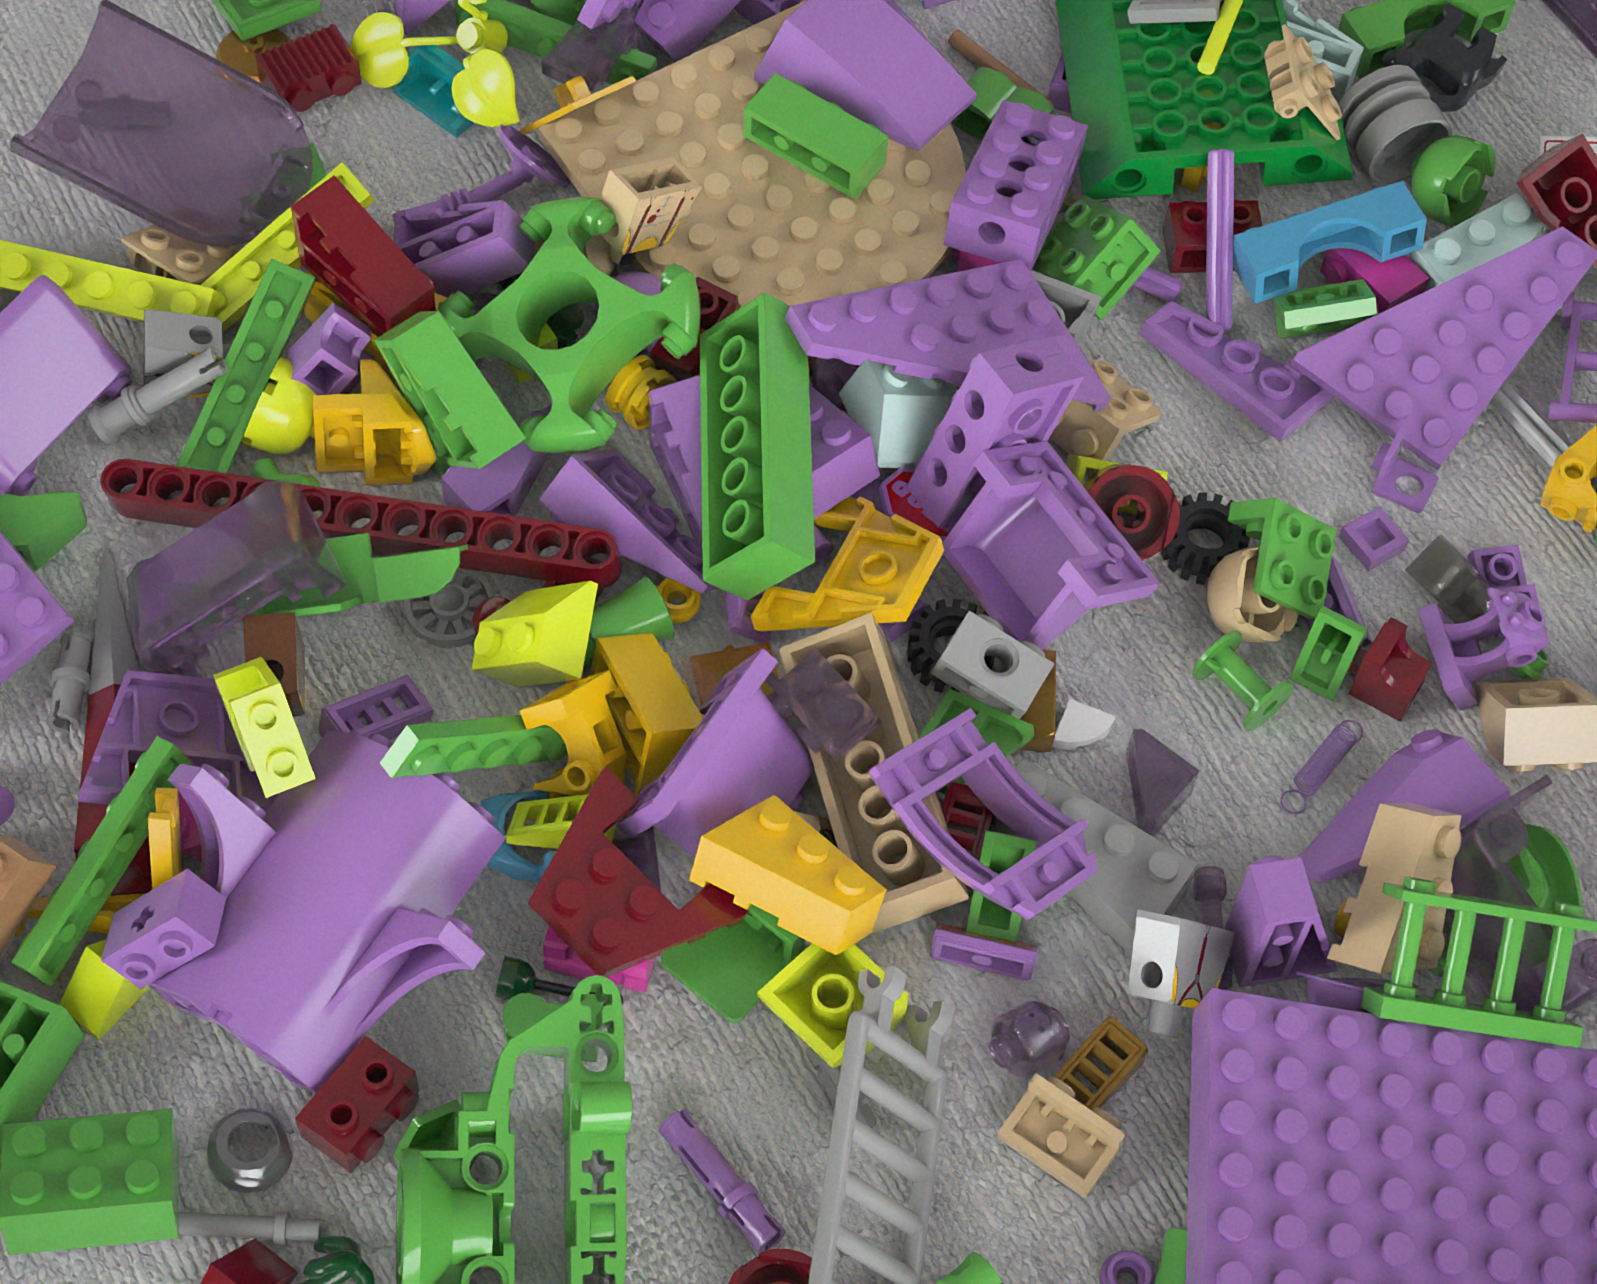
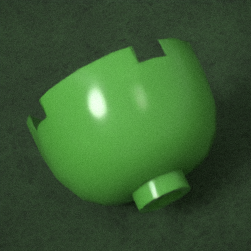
[1410,135,1495,227]

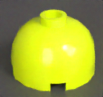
[242,357,316,455]

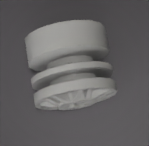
[1338,65,1452,184]

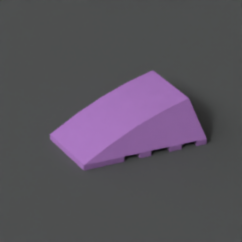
[754,0,977,151]

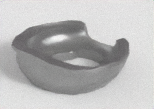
[207,1108,293,1193]

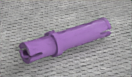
[659,1109,786,1254]

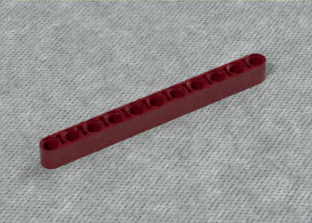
[100,459,622,588]

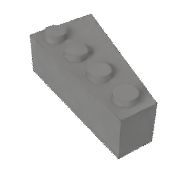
[991,758,1198,961]

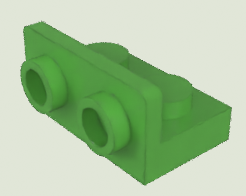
[1273,279,1377,338]

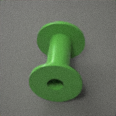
[1192,630,1294,731]

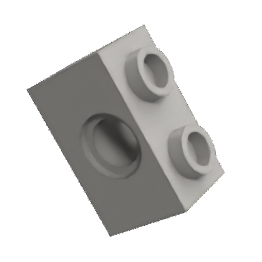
[930,611,1055,719]

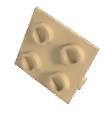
[1264,24,1342,141]
[121,212,241,285]

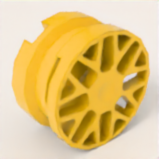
[605,355,677,430]

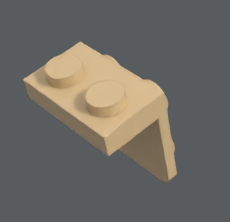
[1049,359,1162,471]

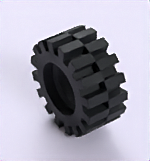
[1161,492,1251,585]
[907,599,995,693]

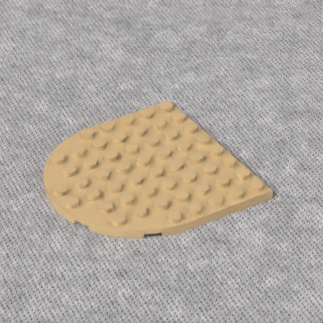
[538,0,966,311]

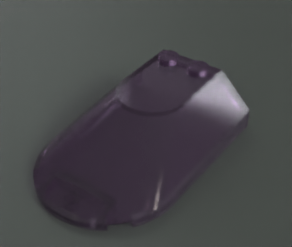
[10,0,313,246]

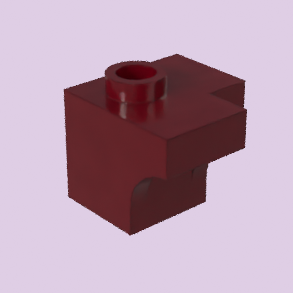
[1348,617,1433,722]

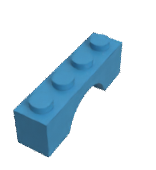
[1233,181,1427,304]

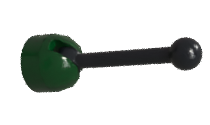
[495,956,624,1006]

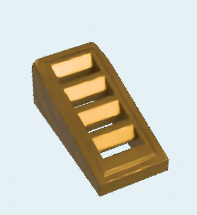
[1053,1016,1149,1111]

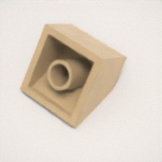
[1475,678,1597,772]

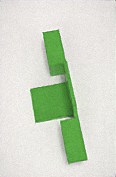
[164,533,468,625]

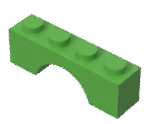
[1338,0,1516,79]

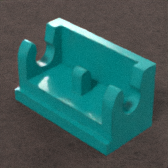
[392,36,474,138]

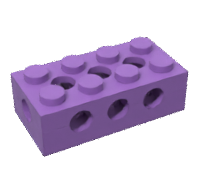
[943,100,1088,272]
[907,336,1085,528]

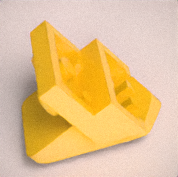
[312,359,437,486]

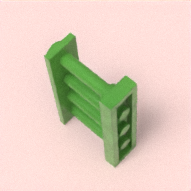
[1361,876,1597,1048]

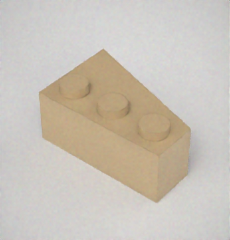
[1327,802,1461,974]

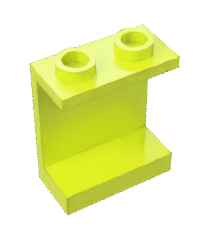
[213,657,316,798]

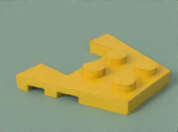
[750,496,944,631]

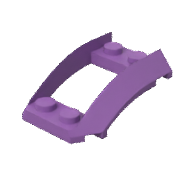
[869,708,1098,921]

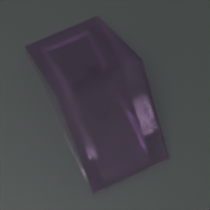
[1126,729,1200,837]

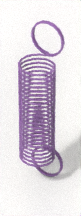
[1281,720,1363,814]

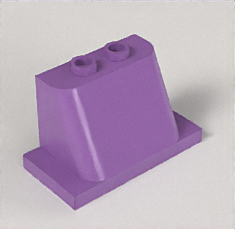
[942,441,1160,650]
[616,648,814,859]

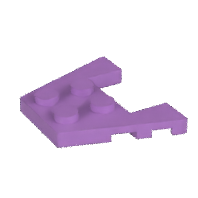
[78,669,279,812]

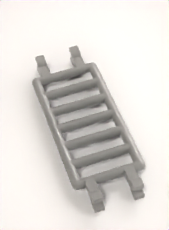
[808,965,954,1284]

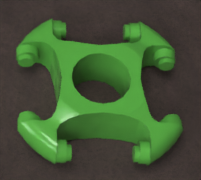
[438,197,701,454]

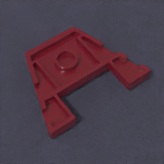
[527,767,749,977]

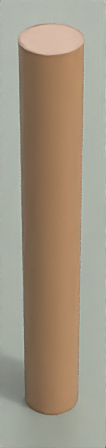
[948,29,1054,106]

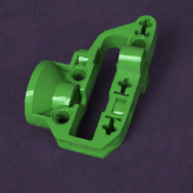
[396,975,632,1284]

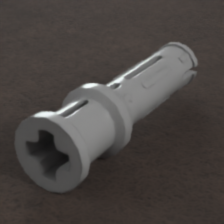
[87,346,228,445]

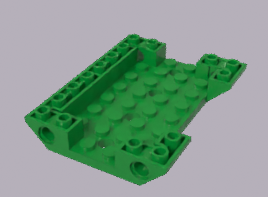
[1055,0,1353,200]

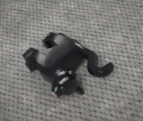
[1380,3,1507,112]

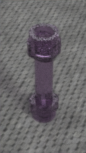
[1193,866,1233,990]

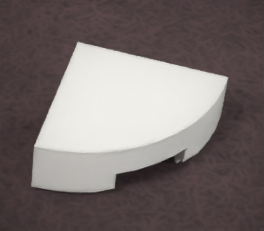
[1052,699,1116,750]

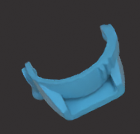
[480,790,556,883]

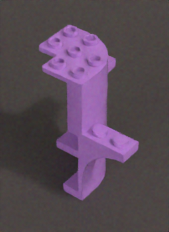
[148,730,506,1094]

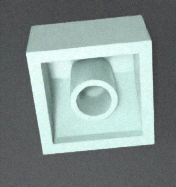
[839,360,955,469]

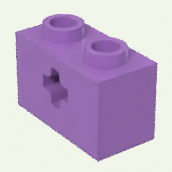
[101,869,226,989]

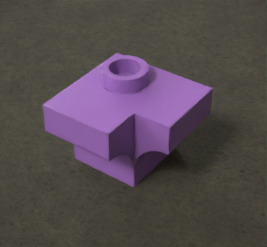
[288,302,374,395]

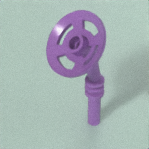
[393,124,571,225]

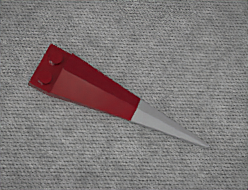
[74,549,184,896]

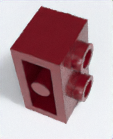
[1162,199,1262,273]
[295,1036,420,1173]

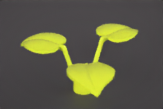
[351,0,520,127]

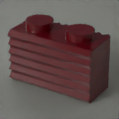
[255,24,362,116]

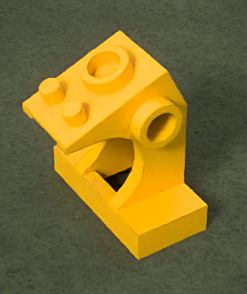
[1540,425,1597,533]
[519,670,626,798]

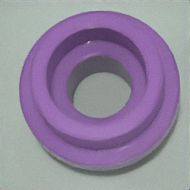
[1099,1251,1155,1284]

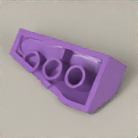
[539,448,719,593]

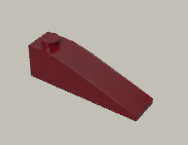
[1516,134,1597,269]

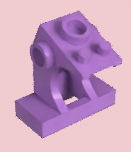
[1418,587,1550,710]

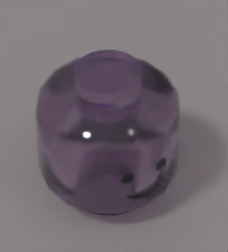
[989,1001,1070,1078]

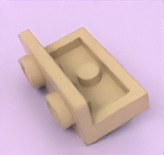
[997,1073,1125,1199]

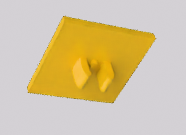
[520,76,636,135]

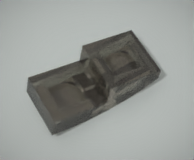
[1405,534,1493,624]

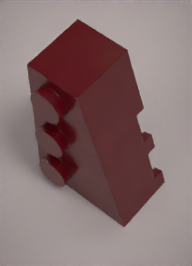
[291,175,436,335]

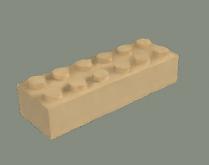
[779,613,970,934]

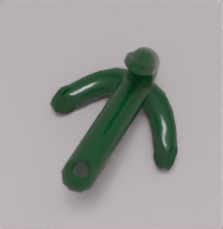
[302,1236,375,1284]

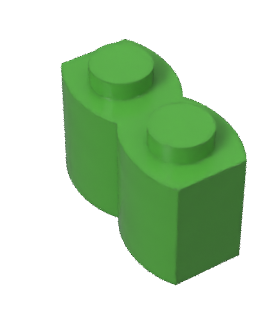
[951,67,1054,141]

